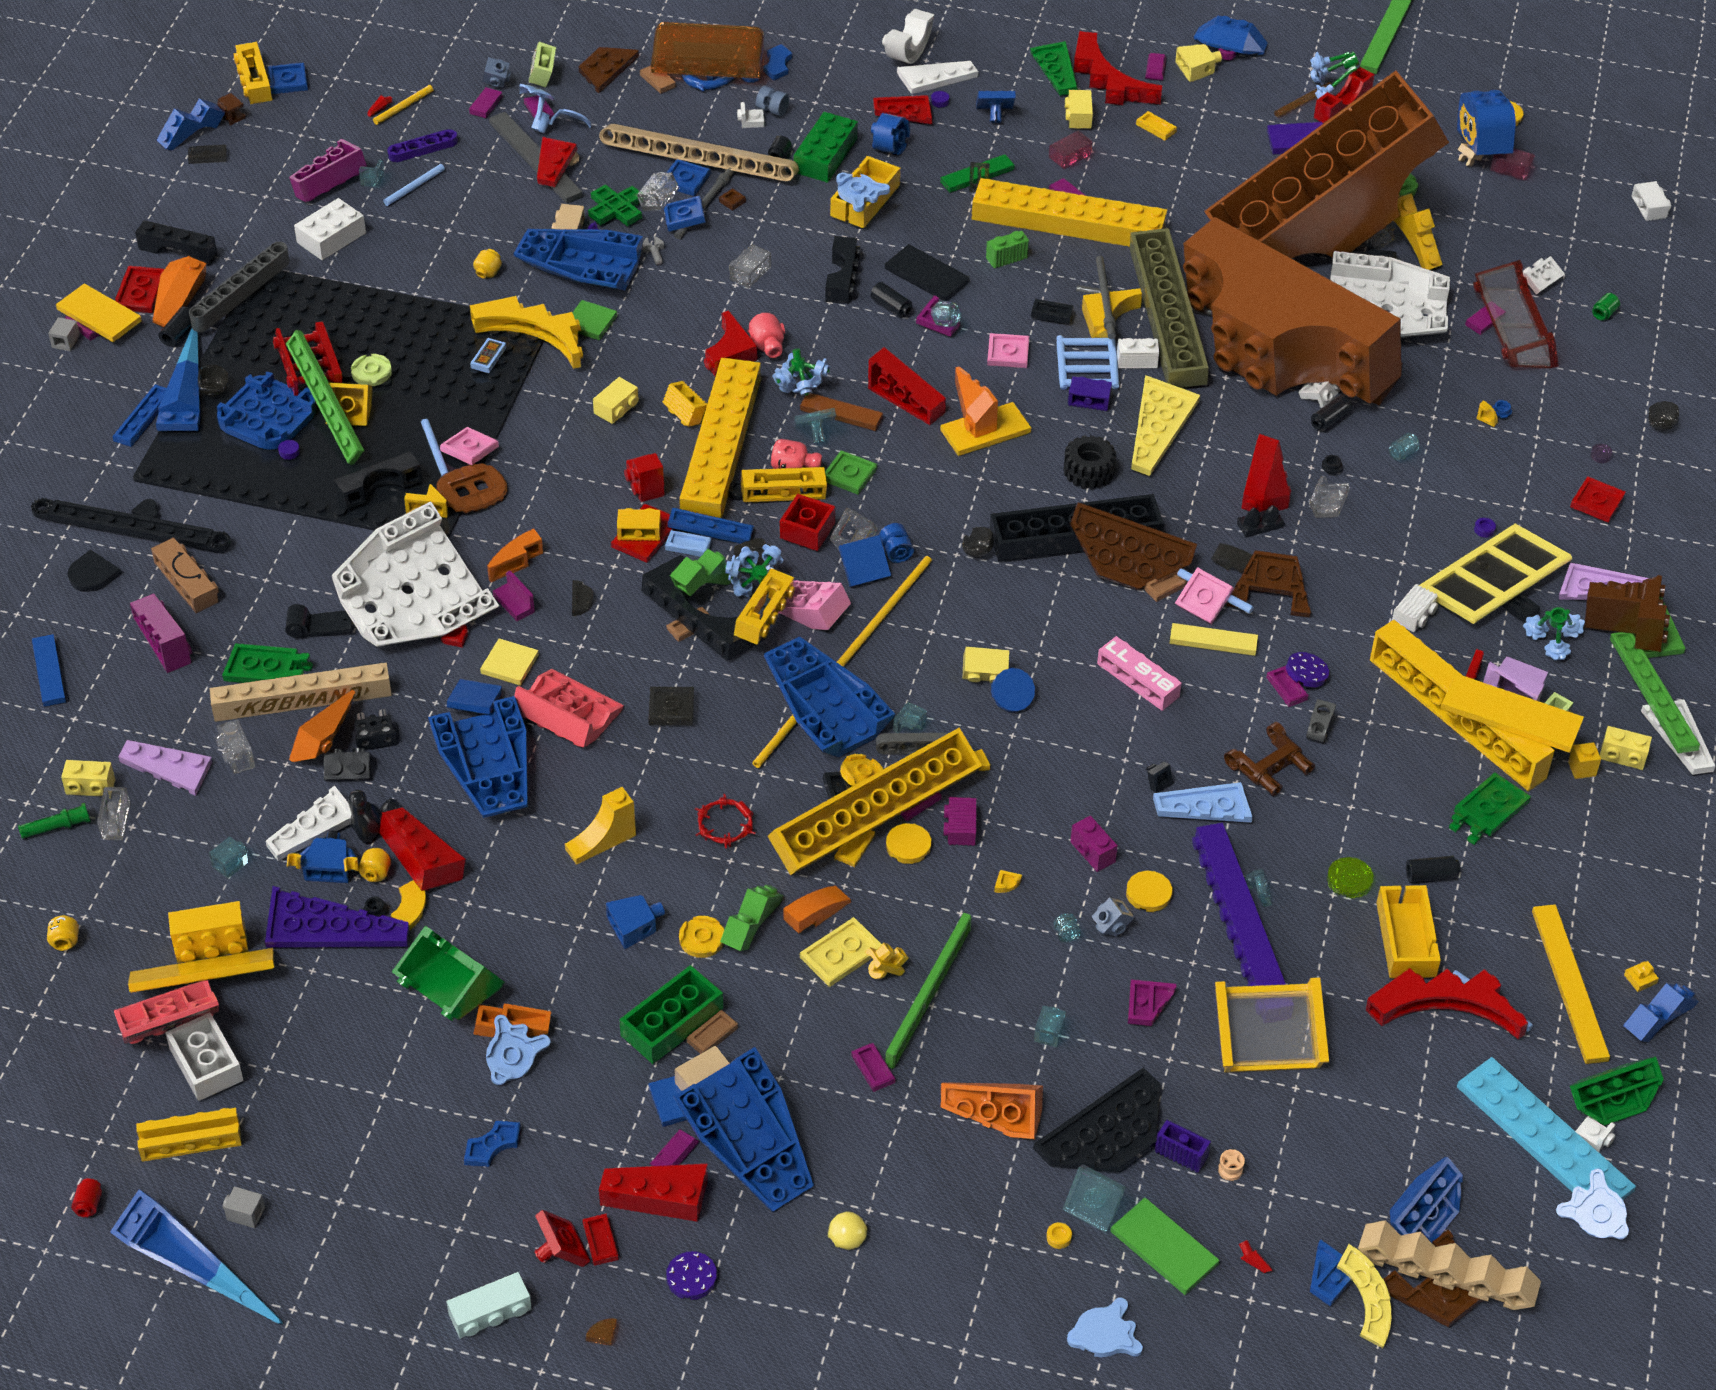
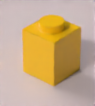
[1568,742,1601,779]

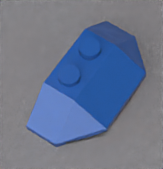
[1194,16,1268,55]
[1390,1156,1463,1243]

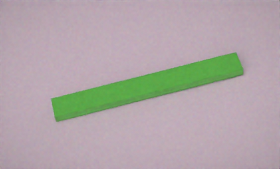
[1360,0,1413,74]
[286,330,364,464]
[1610,632,1700,754]
[885,913,972,1069]

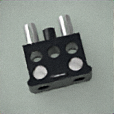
[355,709,397,749]

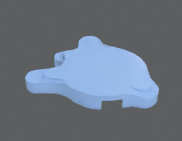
[836,173,890,212]
[486,1015,551,1086]
[1556,1169,1629,1240]
[1067,1297,1143,1357]

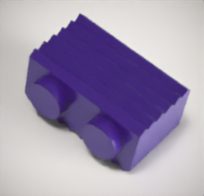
[1068,376,1112,411]
[1155,1120,1211,1173]

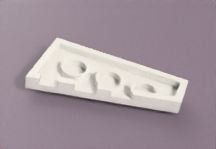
[897,61,978,94]
[1641,700,1715,775]
[266,785,351,861]

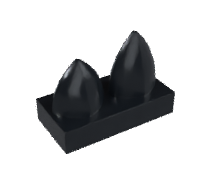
[1237,505,1284,538]

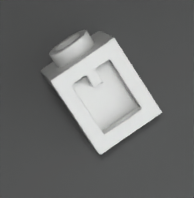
[737,102,764,128]
[1575,1116,1616,1152]

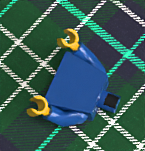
[287,831,359,883]

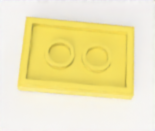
[800,917,882,987]

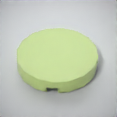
[351,354,392,386]

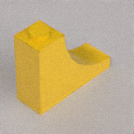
[1082,289,1142,338]
[565,787,636,865]

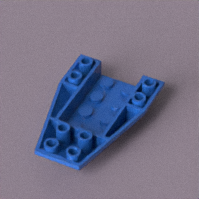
[514,229,643,291]
[764,637,895,757]
[428,696,528,818]
[673,1047,814,1212]

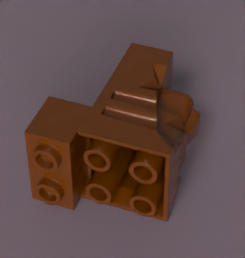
[1584,575,1670,652]

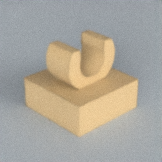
[1458,143,1484,166]

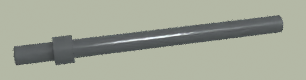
[674,168,735,240]
[1096,256,1116,339]

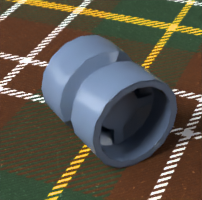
[756,86,790,117]

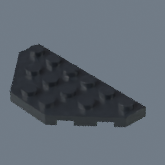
[1033,1067,1160,1172]

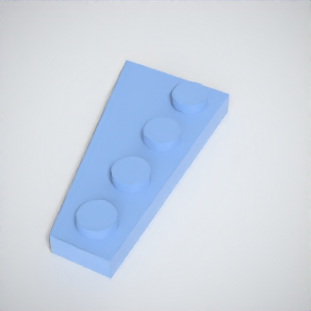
[1153,782,1252,823]

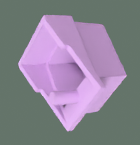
[1483,656,1548,701]

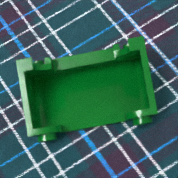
[392,926,505,1021]

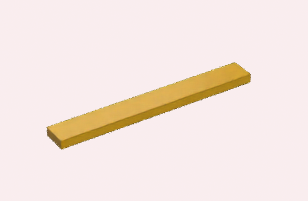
[1532,904,1610,1064]

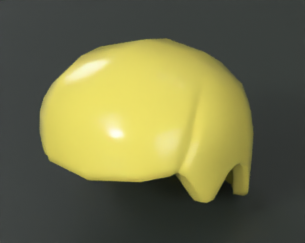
[827,1212,867,1250]

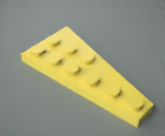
[1131,375,1200,476]

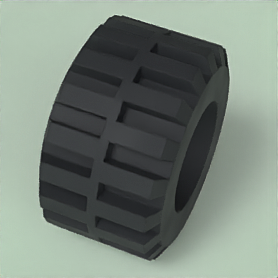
[1063,435,1116,489]

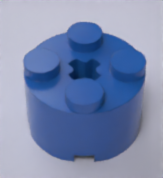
[871,113,910,155]

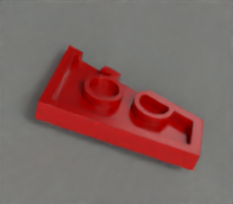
[873,95,932,124]
[537,137,578,187]

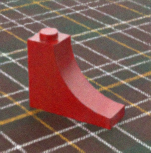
[704,310,757,376]

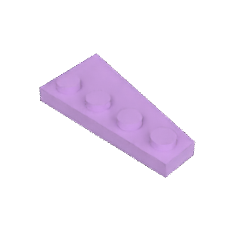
[1559,563,1649,600]
[118,740,212,796]

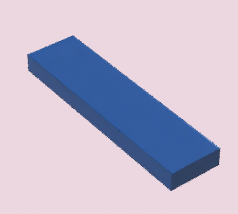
[112,384,167,447]
[667,507,754,545]
[32,634,66,707]

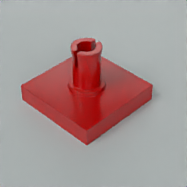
[535,1210,590,1267]

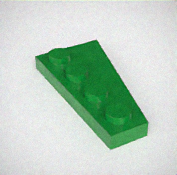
[1030,41,1077,96]

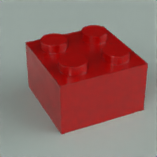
[780,493,835,551]

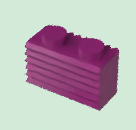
[943,797,976,846]

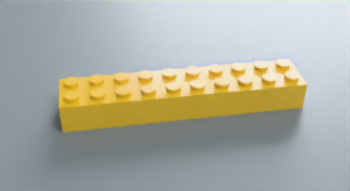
[971,178,1167,247]
[679,358,761,518]
[1370,620,1555,792]
[768,727,982,875]

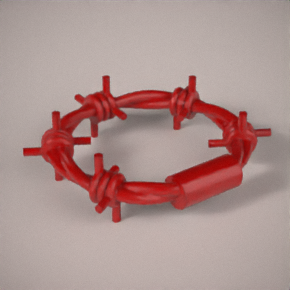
[695,794,756,849]

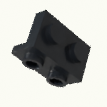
[324,748,372,781]

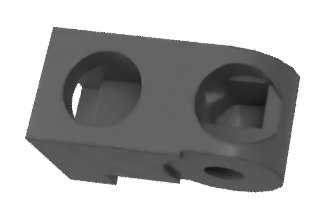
[1306,699,1336,743]

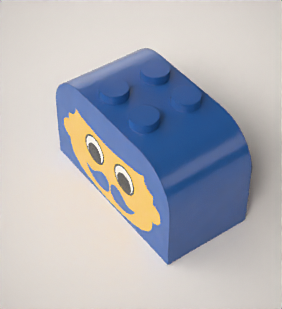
[1457,90,1516,155]

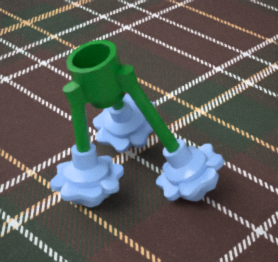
[1310,51,1360,99]
[1523,607,1585,660]

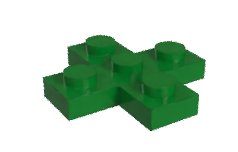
[588,184,645,226]

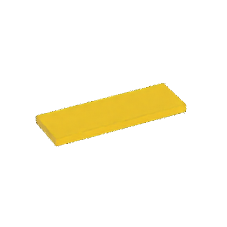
[1441,673,1584,753]
[128,948,274,993]

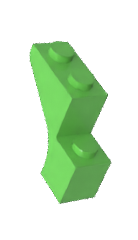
[670,549,732,596]
[720,885,784,951]

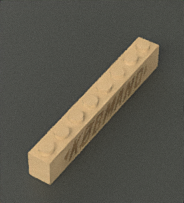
[210,662,392,722]

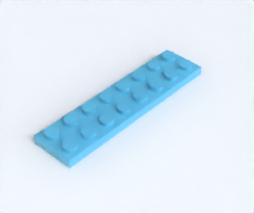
[1457,1057,1636,1200]

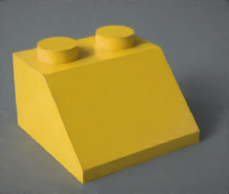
[326,383,372,426]

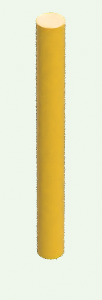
[373,85,434,125]

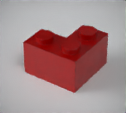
[624,453,664,502]

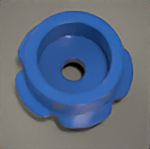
[1493,400,1512,419]

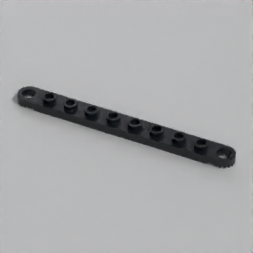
[31,498,231,552]

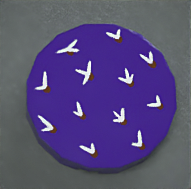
[1286,652,1329,687]
[666,1251,717,1300]

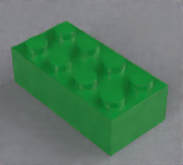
[793,112,858,183]
[619,965,723,1064]

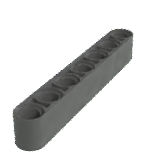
[189,242,290,332]

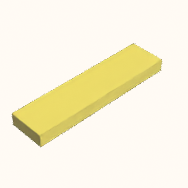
[1169,623,1258,656]

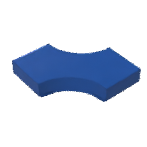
[763,44,792,81]
[464,1121,521,1167]

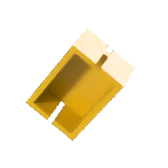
[168,901,248,963]

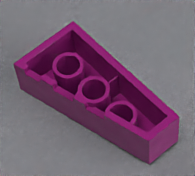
[289,138,368,202]
[130,594,192,673]

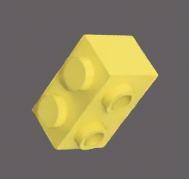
[1065,90,1093,129]
[593,377,639,424]
[962,647,1009,683]
[1600,726,1652,770]
[61,760,115,797]

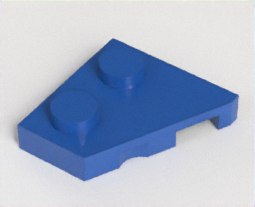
[1310,1240,1352,1306]

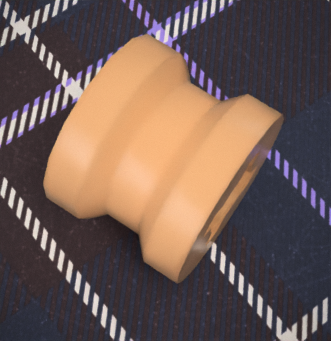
[1218,1149,1245,1181]

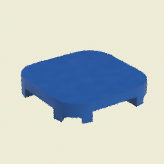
[217,372,316,449]

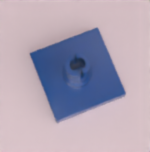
[976,91,1015,123]

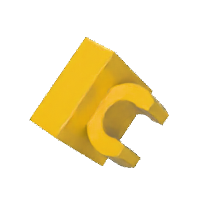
[1624,961,1659,992]

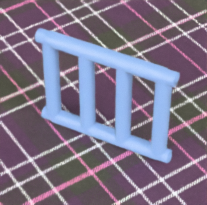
[1056,335,1119,390]

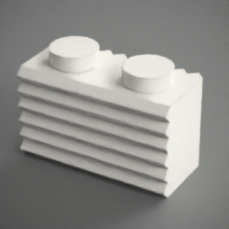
[1632,181,1671,221]
[1117,338,1159,368]
[1392,584,1438,633]

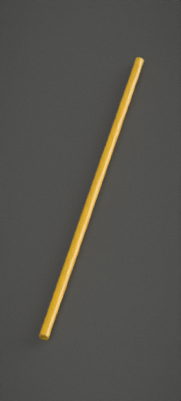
[752,556,932,768]

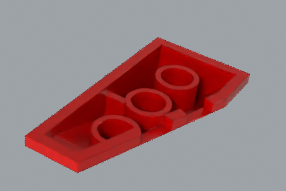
[1241,434,1291,512]

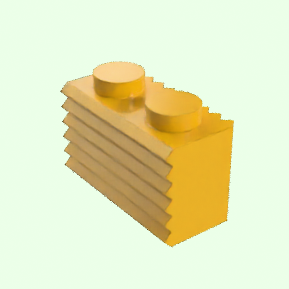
[662,381,708,427]
[617,508,661,541]

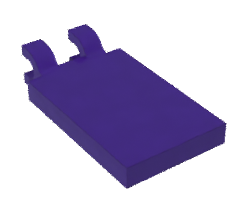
[1267,122,1323,154]

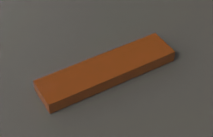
[800,393,883,431]

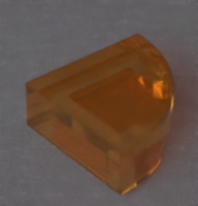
[586,1318,617,1346]

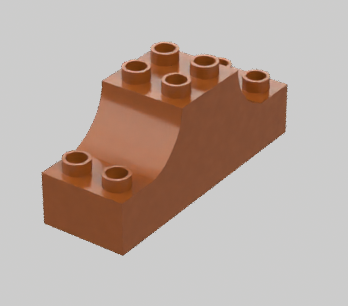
[1204,71,1449,258]
[1183,217,1401,403]

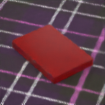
[115,266,164,313]
[611,503,675,563]

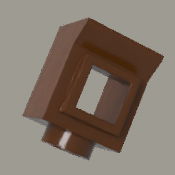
[217,93,246,126]

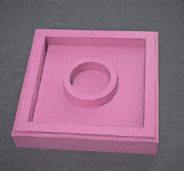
[987,333,1029,368]
[440,427,499,465]
[1175,567,1234,625]

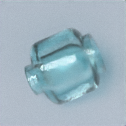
[931,301,962,327]

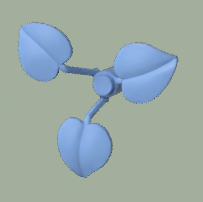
[519,84,591,134]

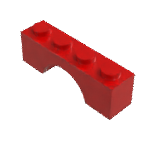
[1314,67,1375,123]

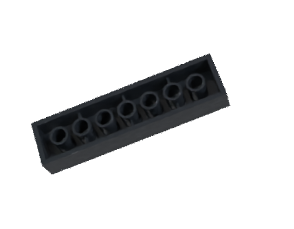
[989,494,1164,561]

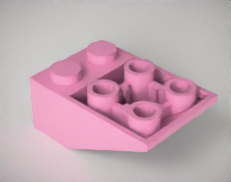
[778,580,851,630]

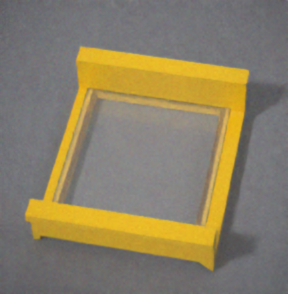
[1215,978,1329,1072]

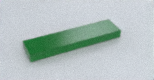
[940,154,1015,193]

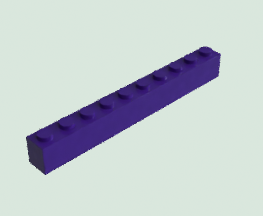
[1192,823,1294,1024]

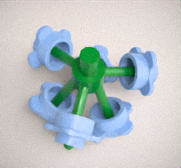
[772,349,830,396]
[724,544,784,606]

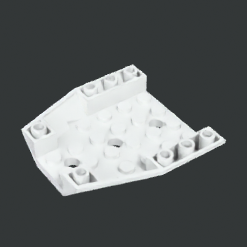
[1330,251,1450,338]
[332,501,499,647]

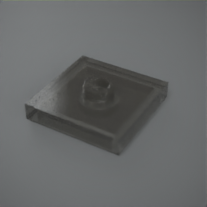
[648,686,694,725]

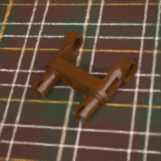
[1224,722,1315,796]

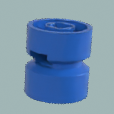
[879,523,914,563]

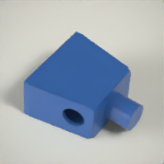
[606,895,665,949]

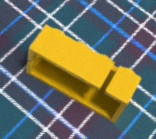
[830,156,900,228]
[1376,885,1441,978]

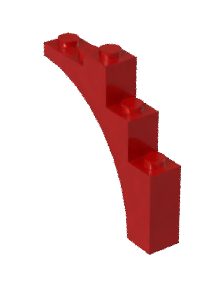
[1073,31,1162,105]
[1366,968,1528,1039]

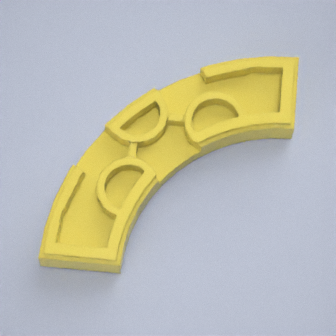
[1337,1244,1392,1348]

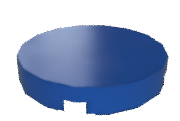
[991,668,1035,712]

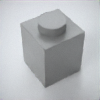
[48,317,80,351]
[223,1186,265,1228]

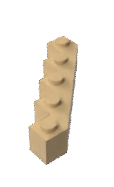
[1358,1220,1541,1310]

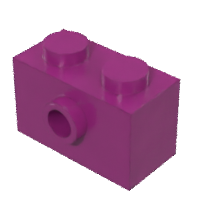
[1070,815,1118,872]

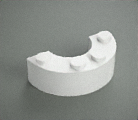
[882,9,935,64]

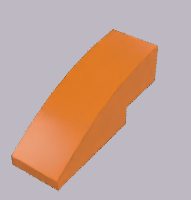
[487,529,543,582]
[783,886,851,933]
[473,1003,551,1037]

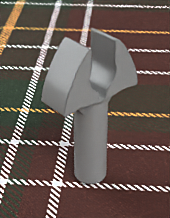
[643,236,664,265]

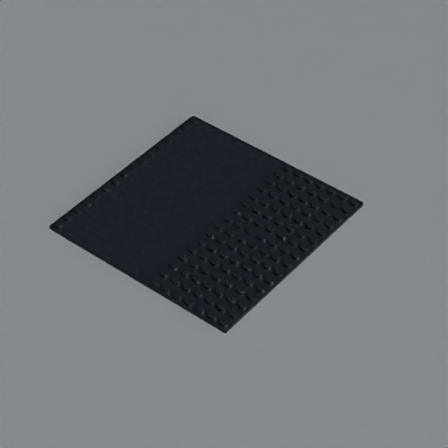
[133,270,544,539]

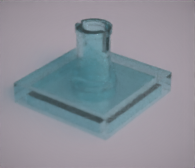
[793,408,836,443]
[1062,1164,1126,1233]

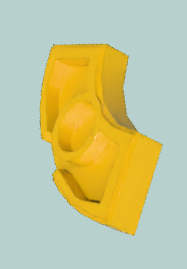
[391,880,426,930]

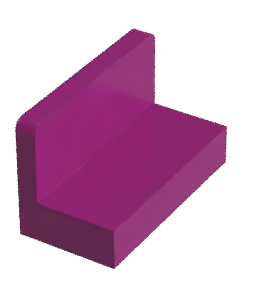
[493,571,535,621]

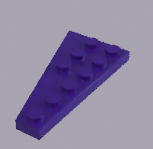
[265,886,409,948]

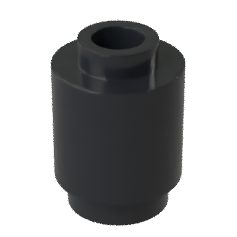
[768,135,792,159]

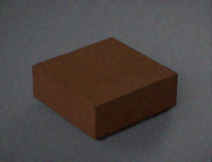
[719,188,746,211]

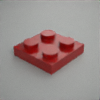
[1570,476,1626,523]

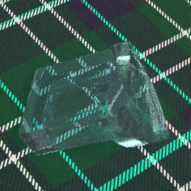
[1244,869,1272,907]

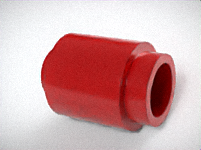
[71,1178,102,1217]

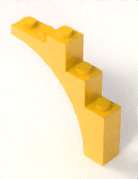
[1394,193,1442,270]
[470,296,583,369]

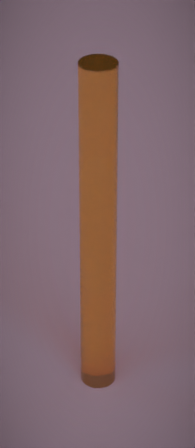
[1274,82,1331,117]

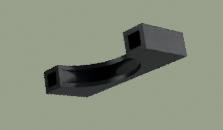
[641,555,765,660]

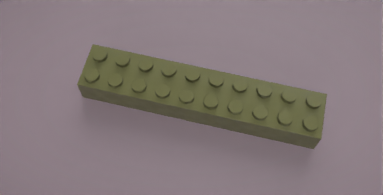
[1130,228,1209,388]

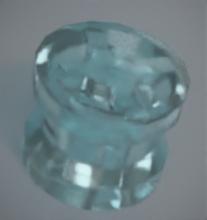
[1053,913,1081,942]

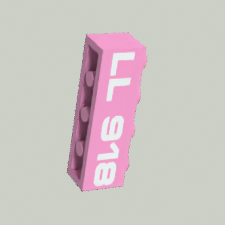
[1097,636,1181,711]

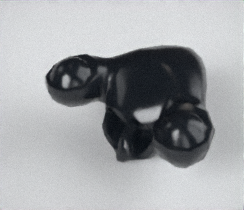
[348,790,399,843]

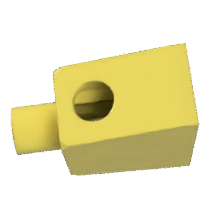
[1175,44,1222,82]

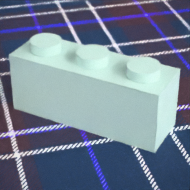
[446,1272,531,1338]

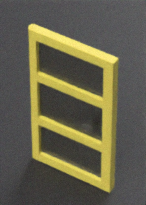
[1418,524,1572,624]

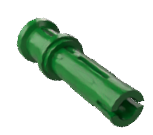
[18,803,91,839]

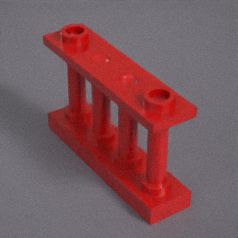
[273,321,342,396]

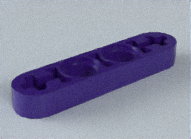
[387,129,458,162]

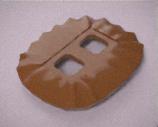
[437,463,507,513]

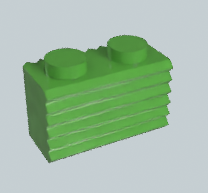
[986,231,1029,268]

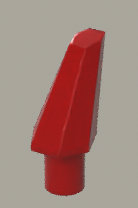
[367,95,392,117]
[1239,1240,1273,1273]

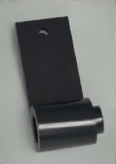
[285,604,353,638]

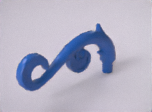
[681,65,761,91]

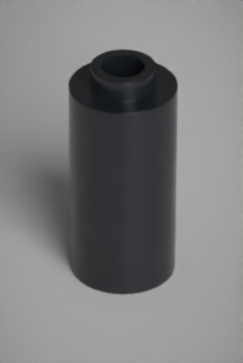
[870,282,912,318]
[158,306,191,347]
[1311,394,1353,431]
[1406,855,1460,882]

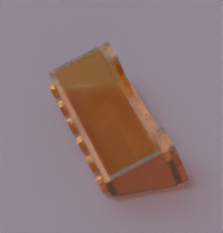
[651,22,764,79]

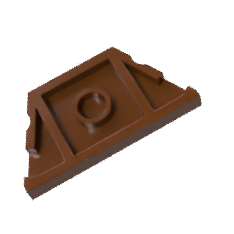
[579,47,639,93]

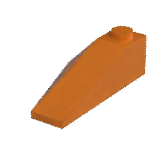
[152,256,207,327]
[955,366,998,438]
[289,690,356,762]
[941,1082,1043,1139]

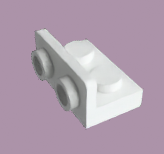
[1517,256,1565,295]
[1299,381,1340,408]

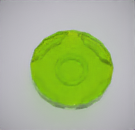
[1327,857,1374,898]

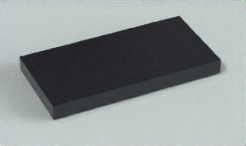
[885,244,970,302]

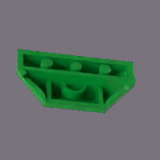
[1570,1057,1664,1126]

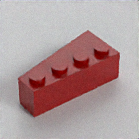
[868,347,946,425]
[379,807,466,891]
[599,1164,708,1222]

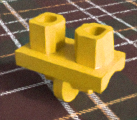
[865,943,909,980]

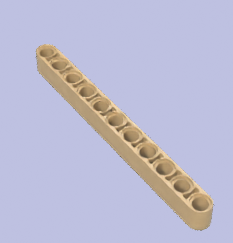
[599,124,799,181]

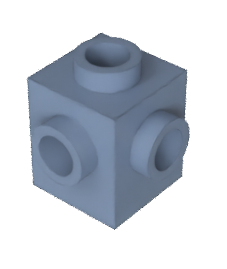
[482,57,511,88]
[1091,897,1135,937]

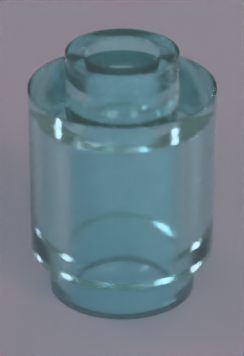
[1389,433,1419,460]

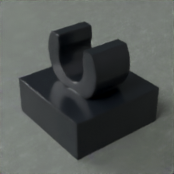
[1146,761,1173,793]

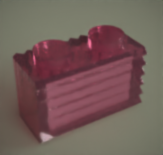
[1049,130,1092,169]
[1490,149,1535,181]

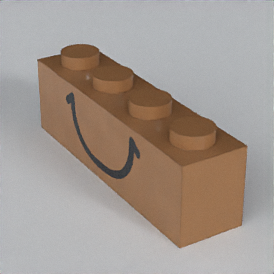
[151,538,219,613]

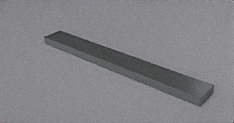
[489,112,583,204]

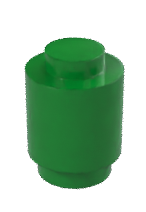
[1592,293,1620,320]

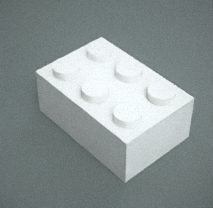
[294,198,366,260]
[165,1012,243,1101]

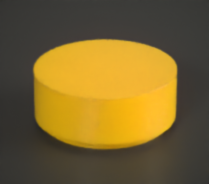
[1046,1223,1072,1249]

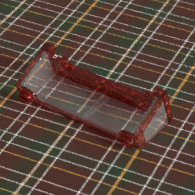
[1473,260,1559,368]

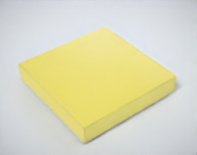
[480,639,539,686]

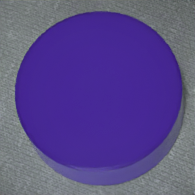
[931,91,949,108]
[278,440,300,459]
[1474,518,1496,538]

